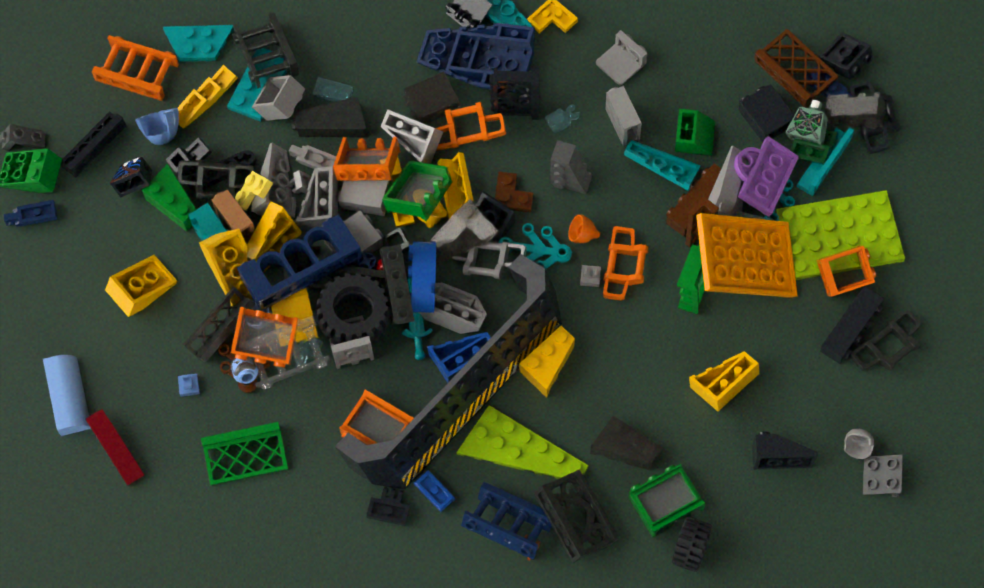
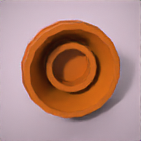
[568,215,600,244]

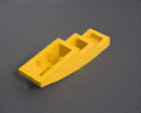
[178,65,238,129]

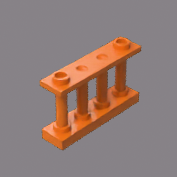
[92,35,179,101]

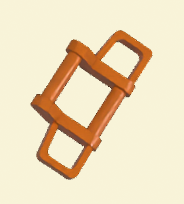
[436,102,506,151]
[603,226,649,301]

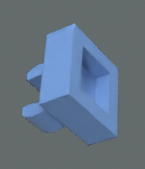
[178,374,200,397]

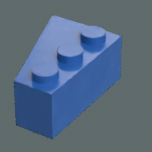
[427,332,491,383]

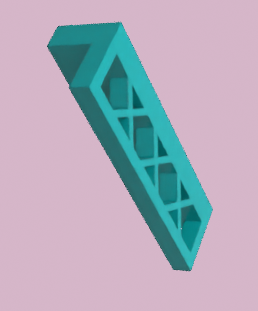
[797,127,854,196]

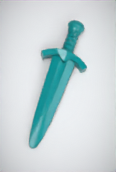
[402,275,433,360]

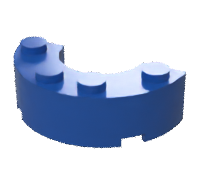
[408,241,436,313]

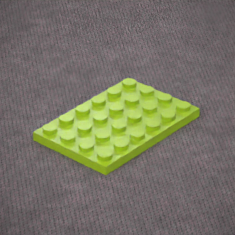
[775,190,905,280]

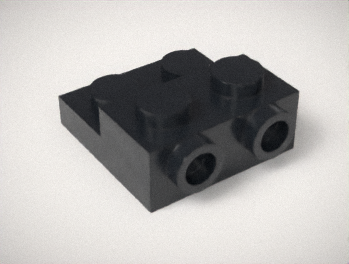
[819,32,873,79]

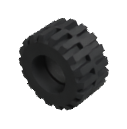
[672,517,712,572]

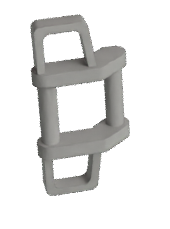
[450,237,527,279]

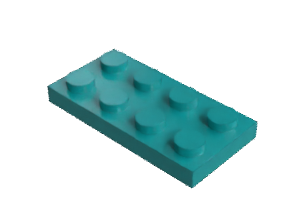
[227,48,287,122]

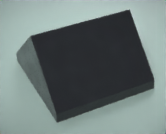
[472,192,515,243]

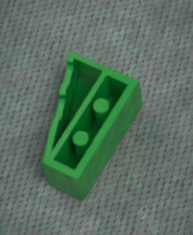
[142,164,196,232]

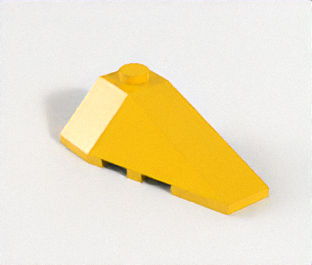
[199,229,252,306]

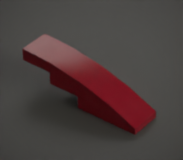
[85,409,144,486]

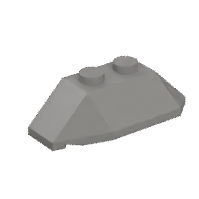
[418,282,487,334]

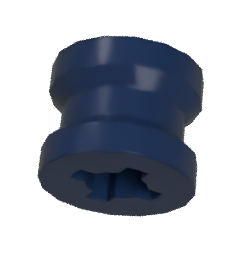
[357,252,377,270]

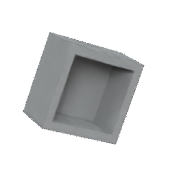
[252,75,305,120]

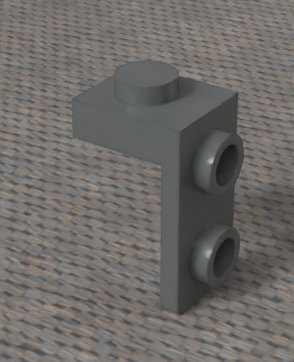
[0,124,45,151]

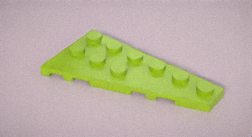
[457,405,589,479]

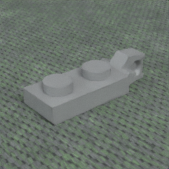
[289,145,336,169]

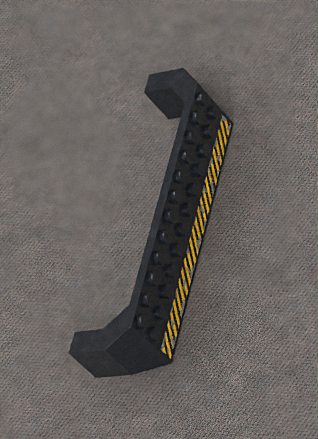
[335,254,562,489]

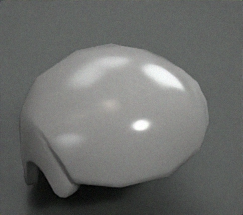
[844,428,874,459]

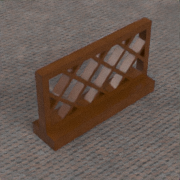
[755,29,839,108]

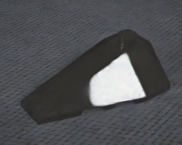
[429,199,500,265]

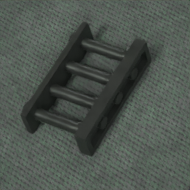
[232,13,299,89]

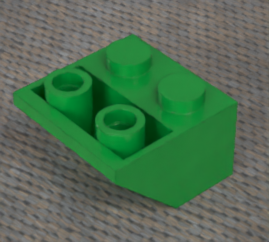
[675,109,715,156]

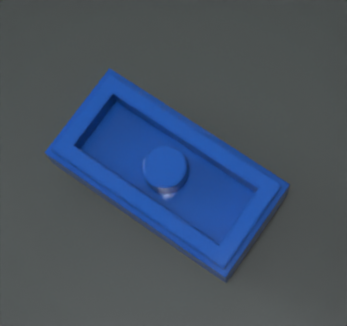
[414,470,455,512]

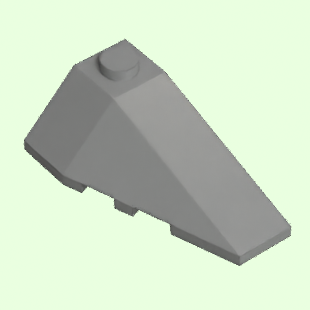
[708,146,748,217]

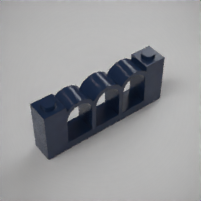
[237,214,362,311]

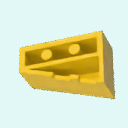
[519,326,575,398]
[689,351,759,412]

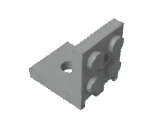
[329,315,374,369]

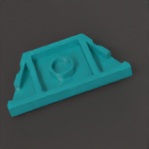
[163,25,234,62]

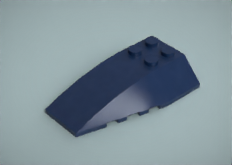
[417,23,535,93]

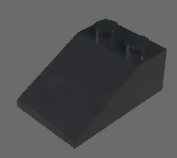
[752,432,818,470]

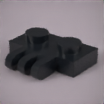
[366,487,410,526]

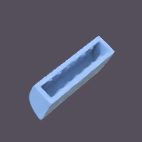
[43,355,91,436]

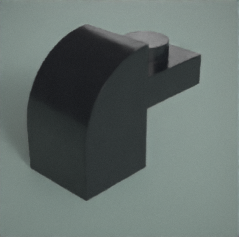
[166,137,212,176]

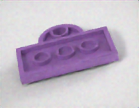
[734,136,799,217]

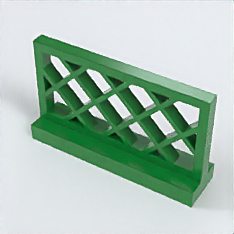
[201,422,288,486]

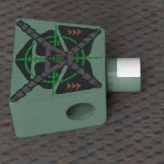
[786,100,828,145]

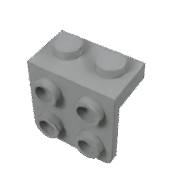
[596,30,647,85]

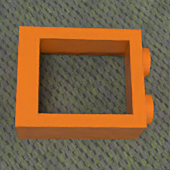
[816,246,876,297]

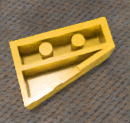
[247,202,302,272]

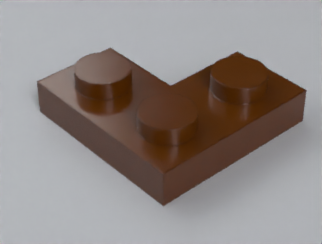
[495,172,533,213]

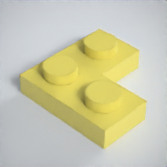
[235,171,273,211]

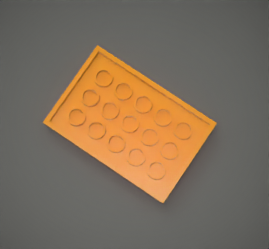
[696,213,798,298]

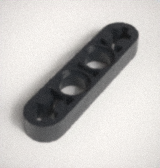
[187,150,256,191]

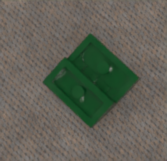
[790,130,839,165]

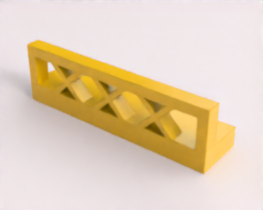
[437,152,477,230]

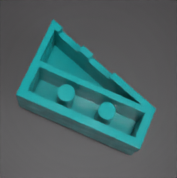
[189,203,229,241]

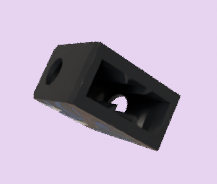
[110,157,152,198]

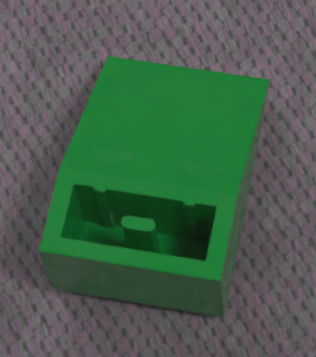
[0,149,62,193]

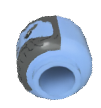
[231,357,258,384]

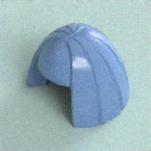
[135,108,179,145]

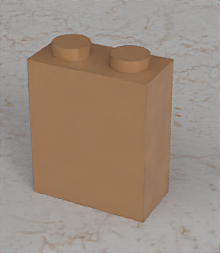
[212,190,255,245]

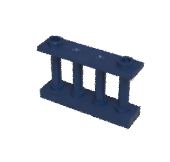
[461,482,552,560]

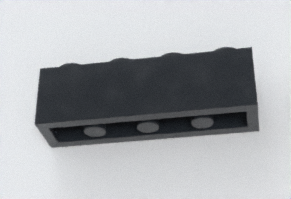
[820,286,884,364]

